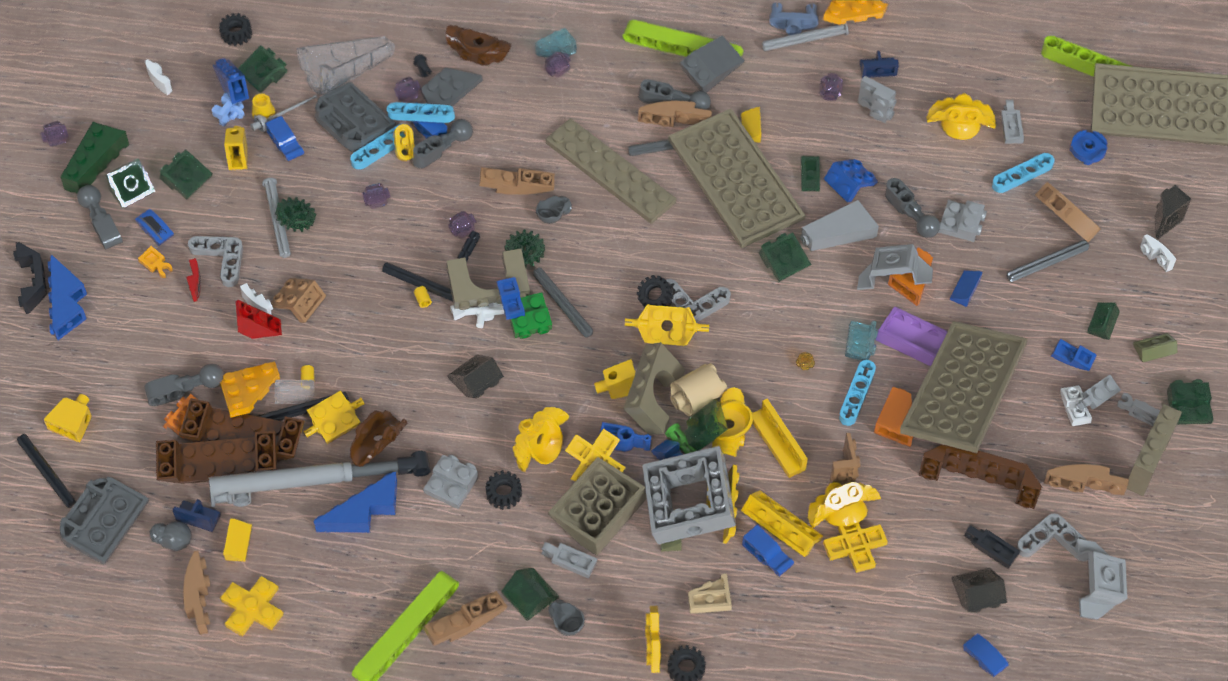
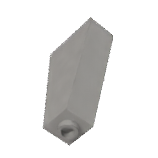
[800,200,879,251]

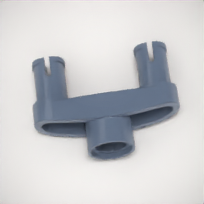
[769,2,818,35]

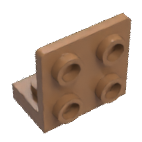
[271,278,326,323]
[829,432,860,485]

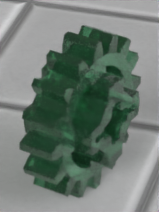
[275,197,316,232]
[504,230,545,268]

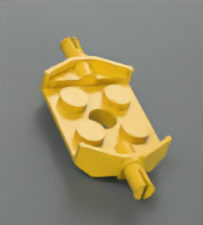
[625,304,709,346]

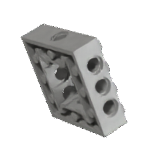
[643,446,736,544]

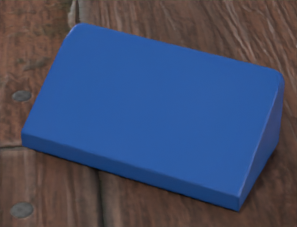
[949,271,983,307]

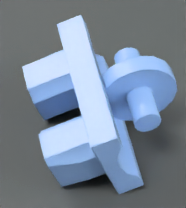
[212,92,244,127]

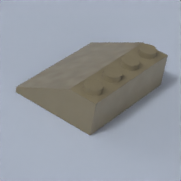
[548,457,646,556]

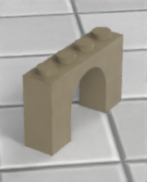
[446,249,530,310]
[623,342,685,435]
[1127,404,1182,496]

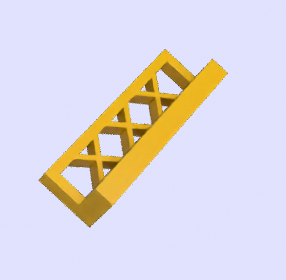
[753,398,808,478]
[741,490,823,557]

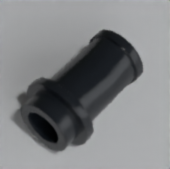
[413,54,432,78]

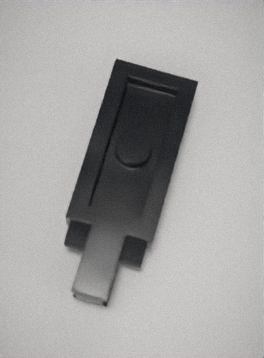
[964,525,1020,569]

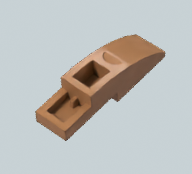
[638,101,712,127]
[479,167,555,194]
[1035,182,1101,242]
[1044,464,1129,495]
[183,550,211,635]
[424,591,507,646]

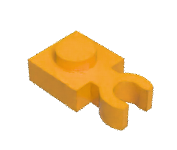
[138,246,173,279]

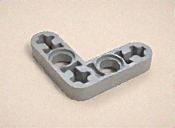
[188,236,243,287]
[661,279,731,323]
[1017,513,1088,561]

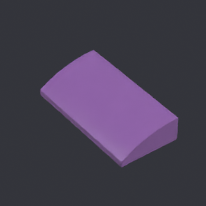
[876,306,948,366]

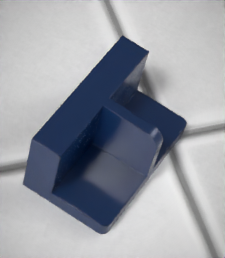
[859,51,899,78]
[172,499,221,532]

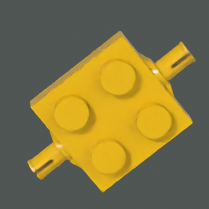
[303,391,365,444]

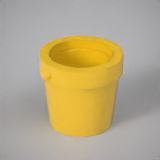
[252,93,275,119]

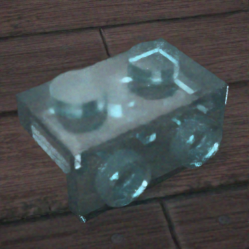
[845,320,878,361]

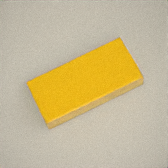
[741,107,761,143]
[223,518,252,562]

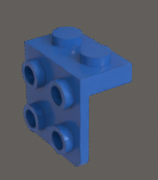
[824,159,878,202]

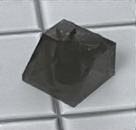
[1155,185,1191,239]
[447,354,504,399]
[951,568,1007,613]

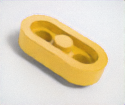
[393,124,414,161]

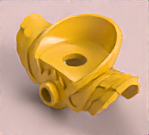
[926,93,996,140]
[710,387,753,457]
[512,407,569,473]
[808,482,881,528]

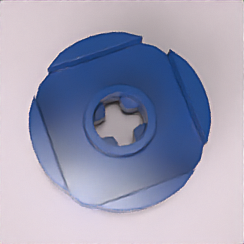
[1070,130,1107,165]

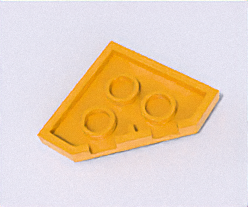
[823,0,888,25]
[220,361,280,417]

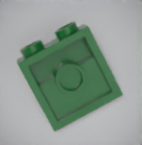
[510,292,552,339]

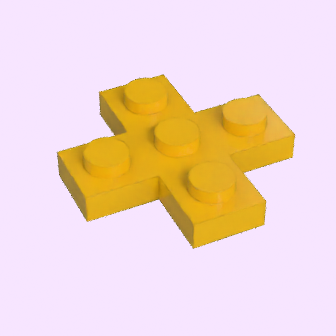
[565,429,626,482]
[823,522,888,573]
[220,576,284,637]
[645,606,660,673]

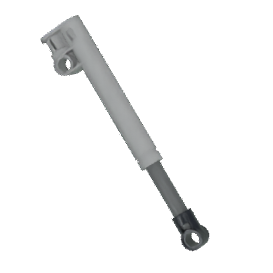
[209,451,431,507]

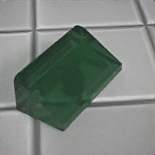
[1087,302,1120,340]

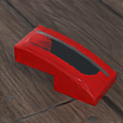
[186,258,201,302]

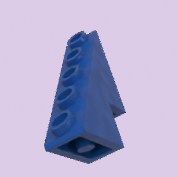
[212,58,249,104]
[48,255,87,341]
[314,472,397,533]

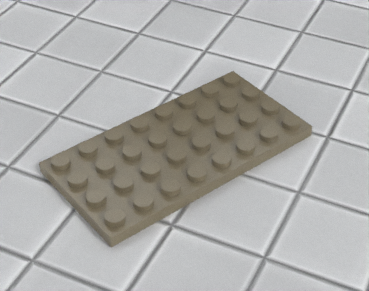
[1091,64,1228,146]
[668,109,806,248]
[900,321,1027,453]

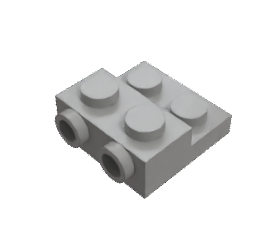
[858,76,897,123]
[938,200,987,242]
[423,455,478,509]

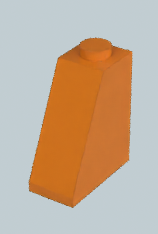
[888,247,933,306]
[874,387,914,447]

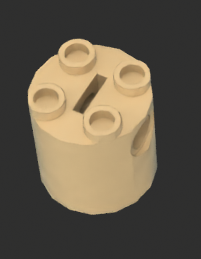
[670,363,727,417]

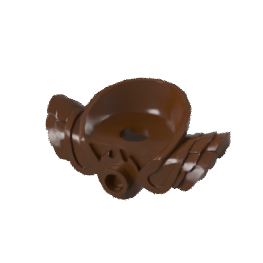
[445,25,511,66]
[350,410,408,467]

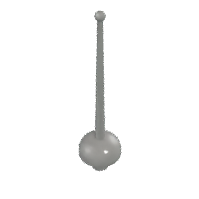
[250,95,317,132]

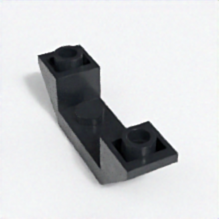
[13,242,47,314]

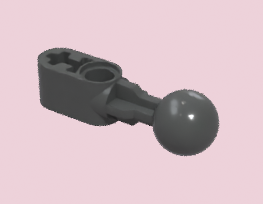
[638,79,711,110]
[412,119,473,168]
[885,178,940,238]
[77,185,123,250]
[144,363,224,406]

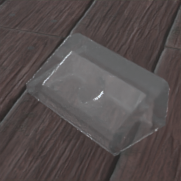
[275,380,315,404]

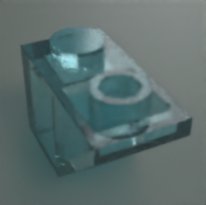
[535,28,576,60]

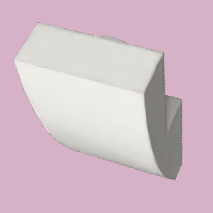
[145,59,172,96]
[1140,235,1176,272]
[240,283,273,315]
[1060,385,1092,426]

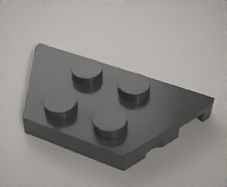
[421,67,483,113]

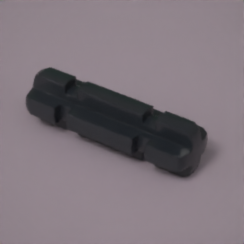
[457,231,480,262]

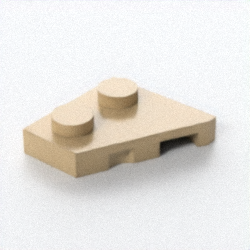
[688,574,732,614]

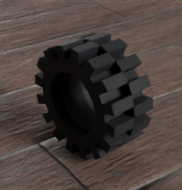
[219,13,252,46]
[637,275,674,307]
[486,471,522,510]
[668,645,706,681]

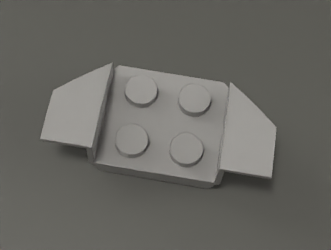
[857,244,933,290]
[1077,539,1127,620]

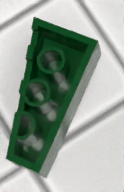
[60,122,130,194]

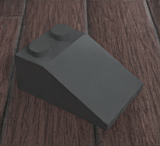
[680,35,745,93]

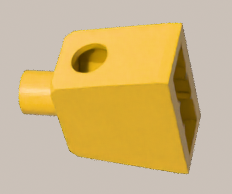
[224,126,248,170]
[594,359,636,399]
[44,394,92,443]

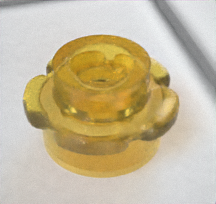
[796,352,815,370]

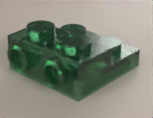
[238,45,288,93]
[159,149,213,200]
[758,232,812,283]
[1167,379,1214,425]
[685,399,728,451]

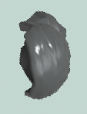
[536,196,572,224]
[149,521,191,551]
[549,600,585,636]

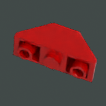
[236,300,282,339]

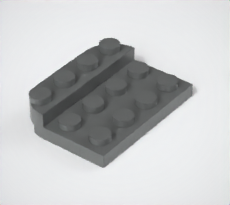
[315,81,396,152]
[60,477,149,565]

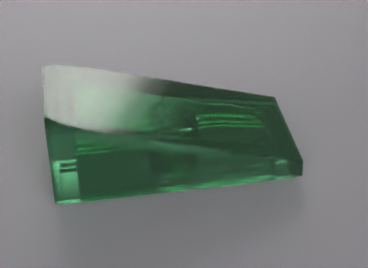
[800,156,820,192]

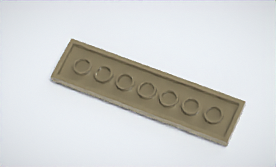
[545,118,676,224]

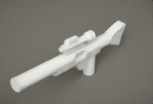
[450,302,504,328]

